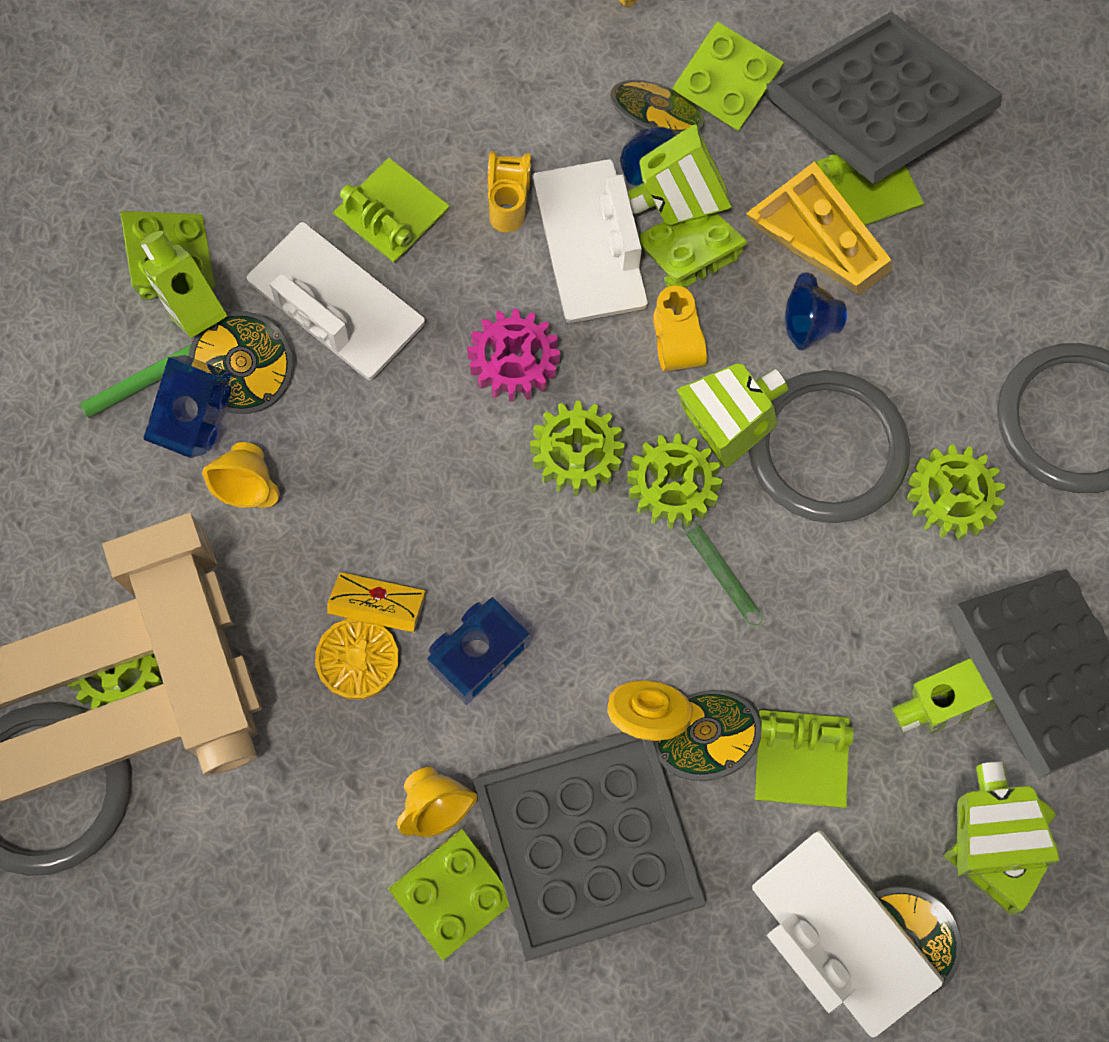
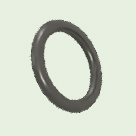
[997,343,1109,493]
[748,370,911,523]
[0,703,129,876]

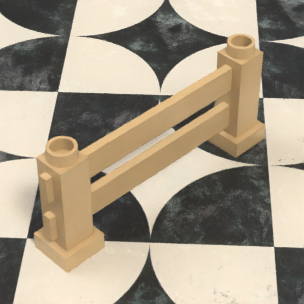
[0,512,262,805]

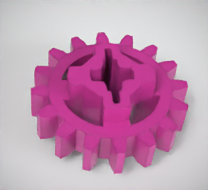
[467,309,560,402]

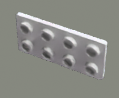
[533,159,648,323]
[247,222,425,381]
[752,831,944,1037]

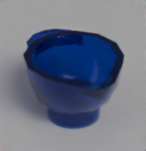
[620,127,676,186]
[785,272,847,351]

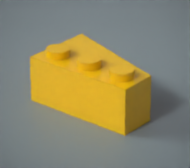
[746,161,893,296]

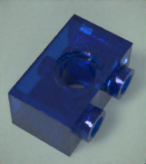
[143,355,232,458]
[427,597,530,706]

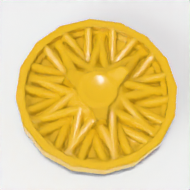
[315,618,399,700]
[607,679,692,741]

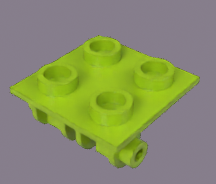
[672,21,784,132]
[816,154,924,226]
[333,158,450,263]
[120,211,215,300]
[638,212,747,288]
[754,710,854,808]
[387,829,509,961]

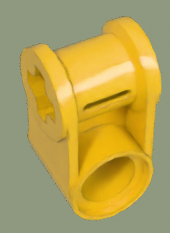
[488,151,531,233]
[653,285,707,372]

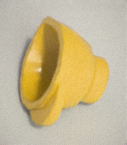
[202,442,280,508]
[397,767,477,838]

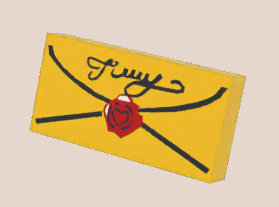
[327,572,425,633]

